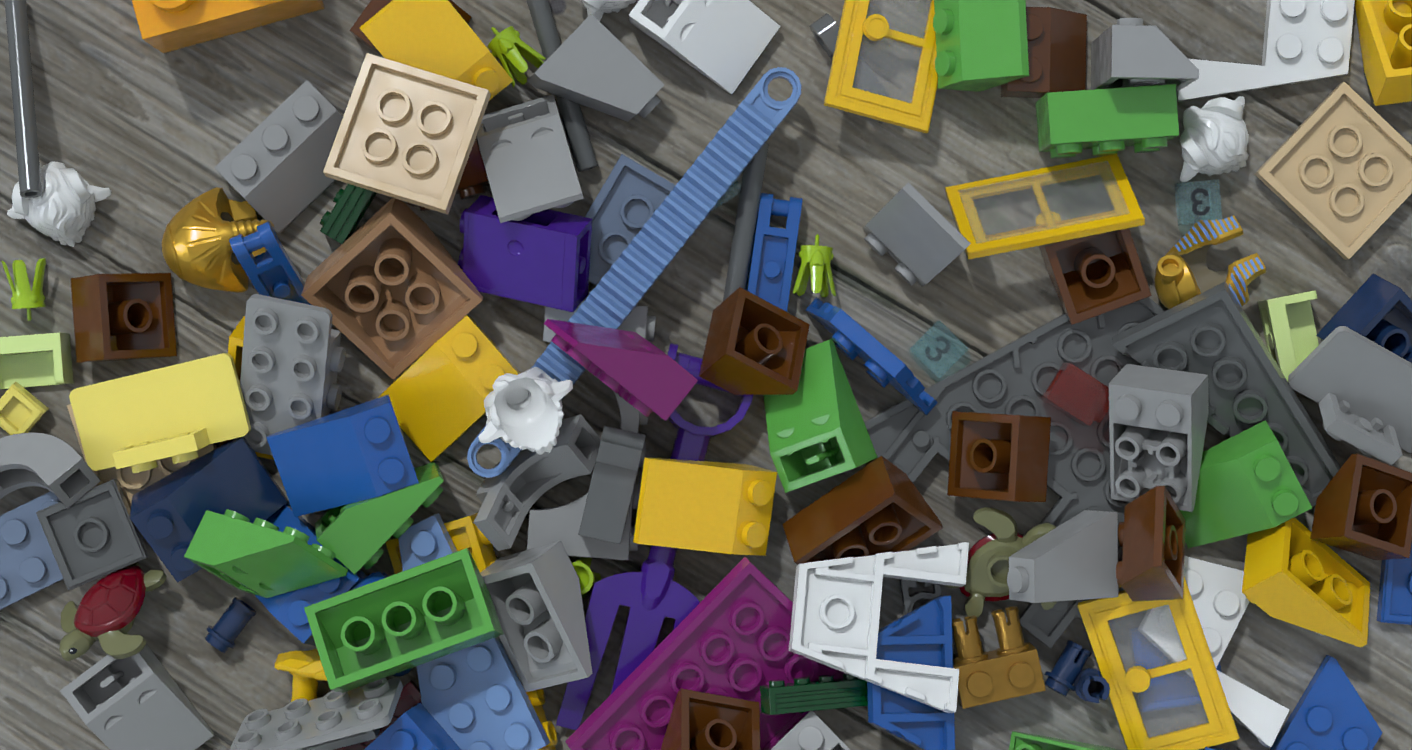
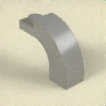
[473,415,601,551]
[0,433,101,509]

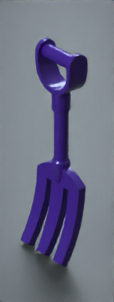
[556,343,753,730]

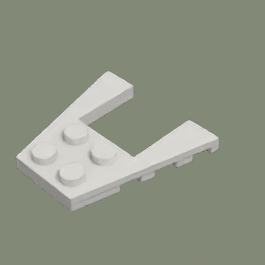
[1176,0,1355,102]
[789,542,969,713]
[1138,556,1324,747]

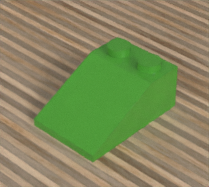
[1180,420,1312,548]

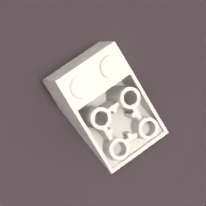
[629,0,780,95]

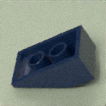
[1316,273,1412,363]
[130,436,287,583]

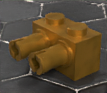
[952,606,1046,709]

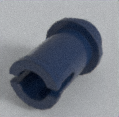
[205,597,256,653]
[1044,640,1092,697]
[1073,668,1110,703]

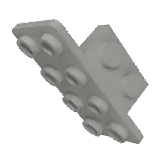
[240,294,346,455]
[1288,326,1412,465]
[230,678,403,750]

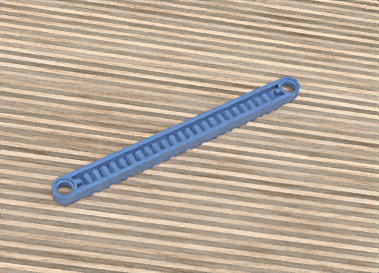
[467,67,801,478]

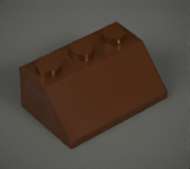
[782,456,943,565]

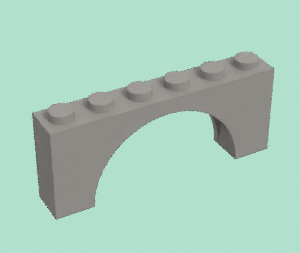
[527,301,656,560]

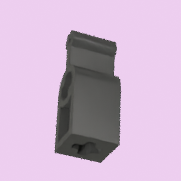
[578,425,646,544]

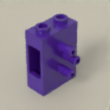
[458,195,592,312]

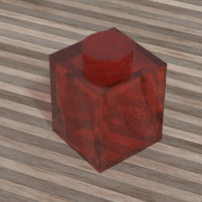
[1041,362,1109,426]

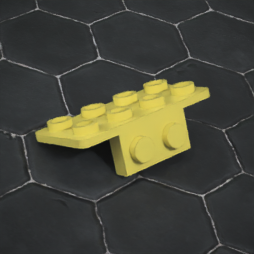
[69,353,251,473]

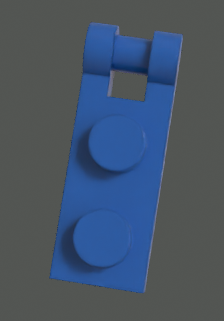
[747,193,803,312]
[229,221,311,305]

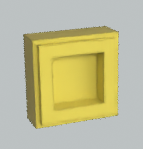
[0,382,49,435]

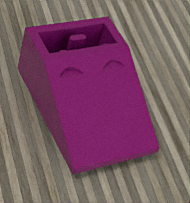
[544,319,698,421]

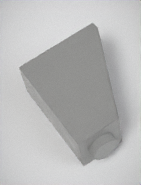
[527,14,664,122]
[1007,510,1118,603]

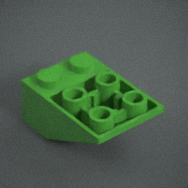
[763,339,878,493]
[315,462,444,574]
[184,509,348,598]

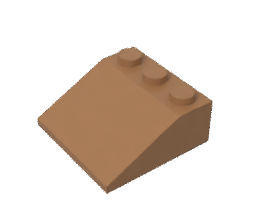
[301,198,483,380]

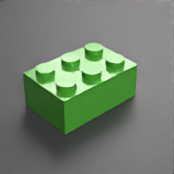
[1036,84,1179,159]

